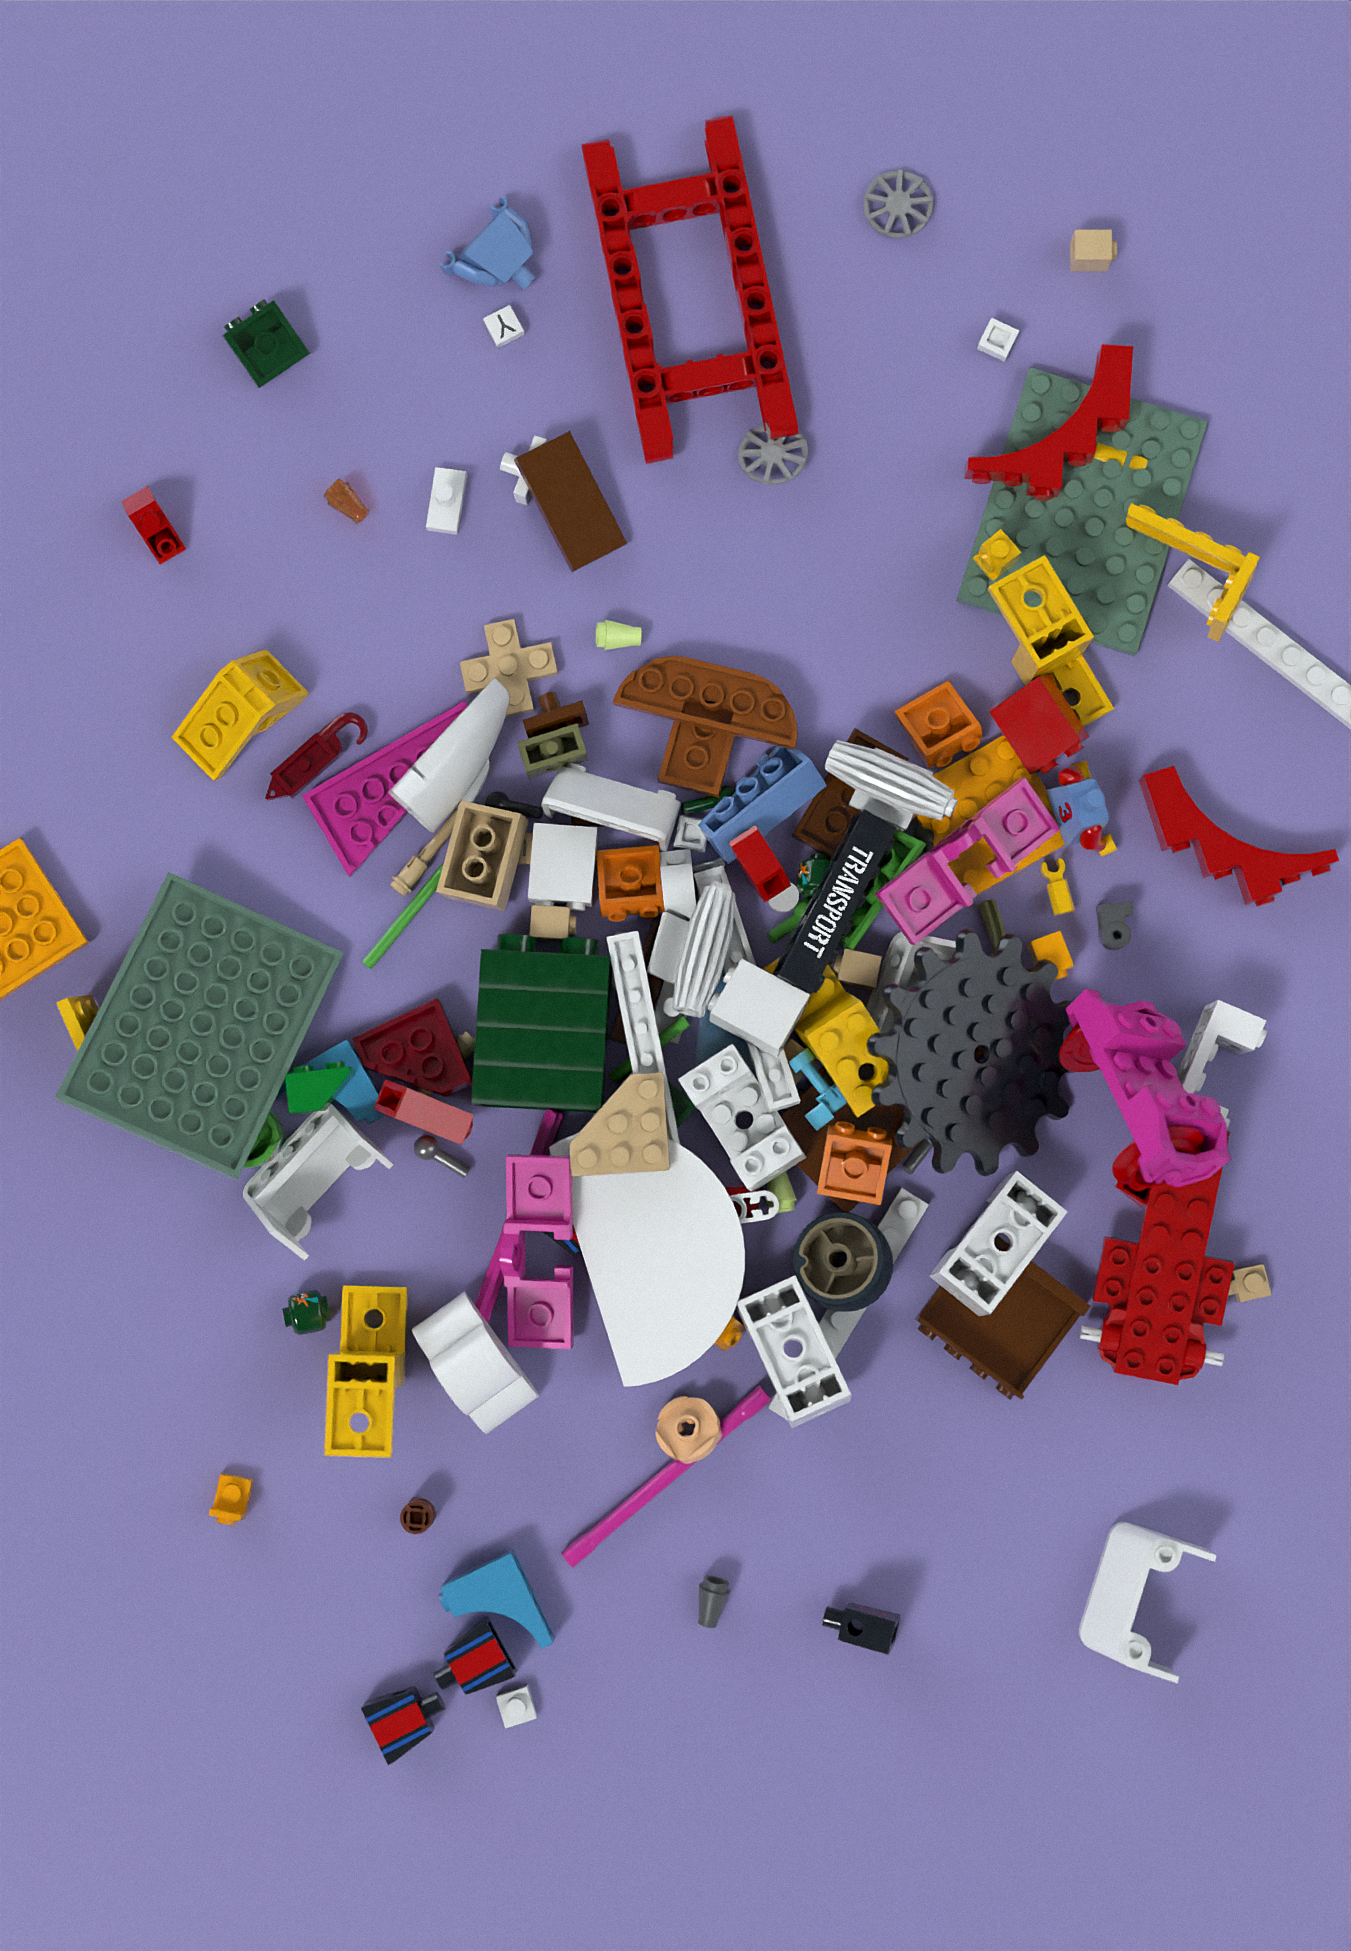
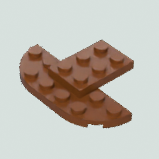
[612,656,798,798]

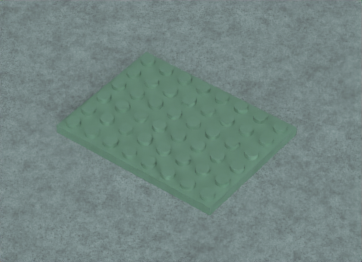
[956,367,1208,656]
[55,872,344,1181]

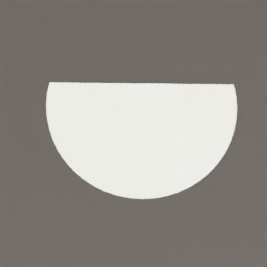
[549,1133,745,1387]

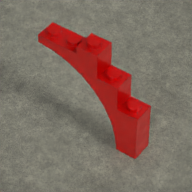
[964,344,1133,501]
[1138,766,1339,907]

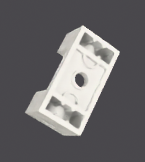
[1177,1000,1267,1128]
[678,1044,807,1192]
[929,1171,1068,1316]
[736,1275,851,1429]

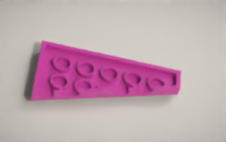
[302,701,468,877]

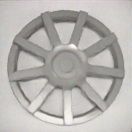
[864,169,933,238]
[738,422,808,485]

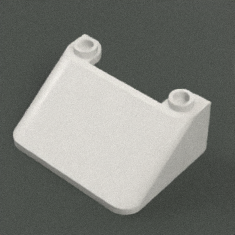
[542,763,681,852]

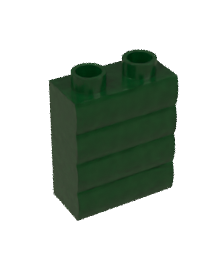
[472,934,612,1113]

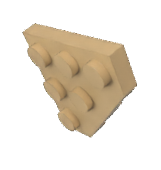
[569,1073,669,1177]

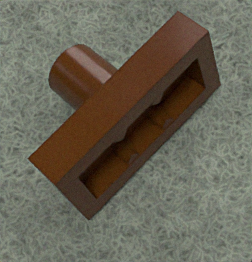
[522,692,590,739]

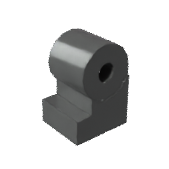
[1096,902,1133,950]

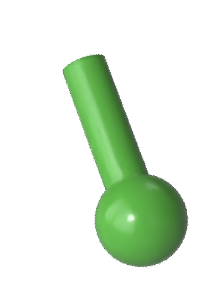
[766,900,809,944]

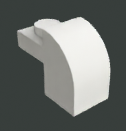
[659,849,696,922]

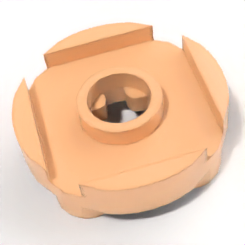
[656,1396,722,1464]

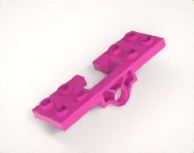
[875,778,1060,945]
[499,1154,574,1349]

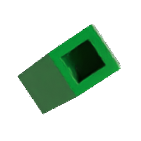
[285,1062,354,1114]

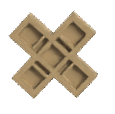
[460,619,558,718]

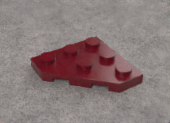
[352,998,473,1097]

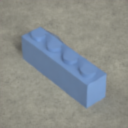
[698,746,827,864]

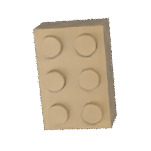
[436,800,529,912]

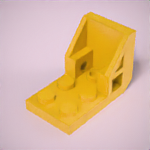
[171,649,309,781]

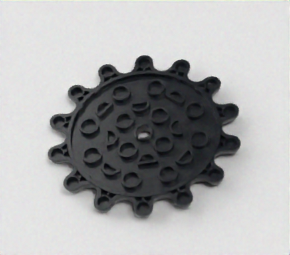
[866,929,1074,1176]

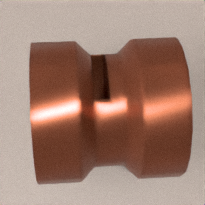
[400,1498,436,1534]

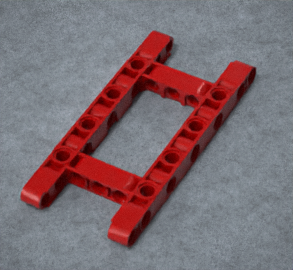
[581,115,798,464]

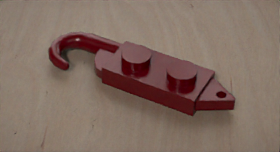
[265,712,368,801]

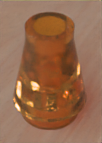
[323,478,370,525]

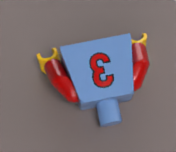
[1046,760,1118,857]

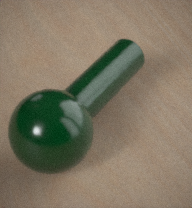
[681,786,736,815]

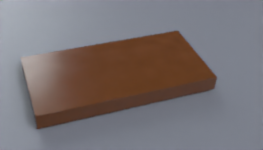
[514,431,628,572]
[792,728,909,859]

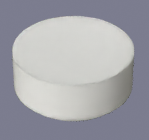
[768,881,799,913]

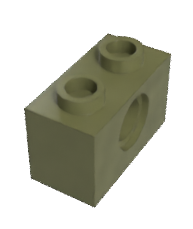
[517,724,588,779]

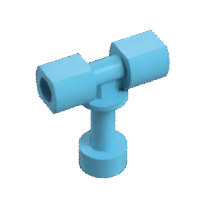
[788,1047,847,1131]

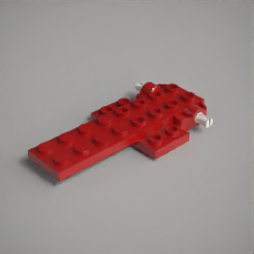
[1079,1130,1235,1385]

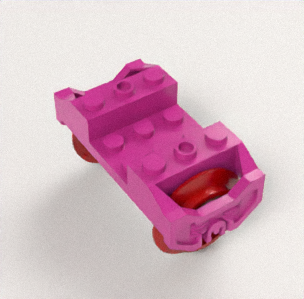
[1059,989,1231,1188]

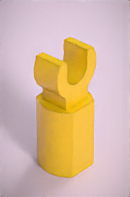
[1093,443,1148,470]
[1040,858,1075,916]

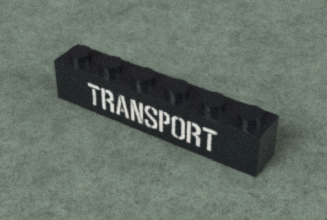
[772,809,896,995]

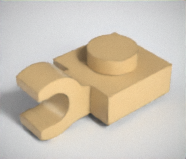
[1228,1264,1271,1302]

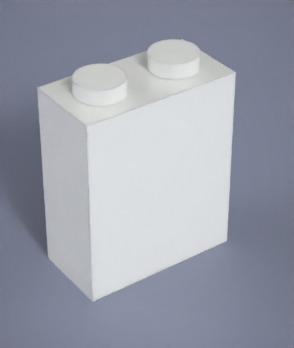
[528,823,598,911]
[707,958,810,1058]

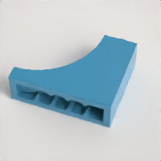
[275,1039,384,1125]
[439,1549,555,1649]

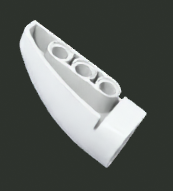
[388,678,510,833]

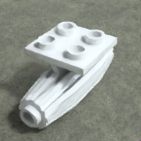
[824,740,958,830]
[647,882,736,1017]

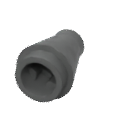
[698,1576,731,1628]

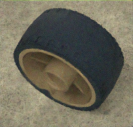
[792,1212,893,1312]

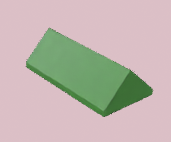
[837,830,926,950]

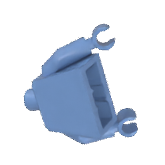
[439,197,536,290]

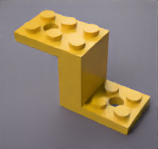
[988,555,1114,727]
[762,957,889,1117]
[324,1285,408,1458]

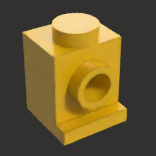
[973,529,1021,582]

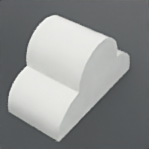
[412,1291,540,1434]

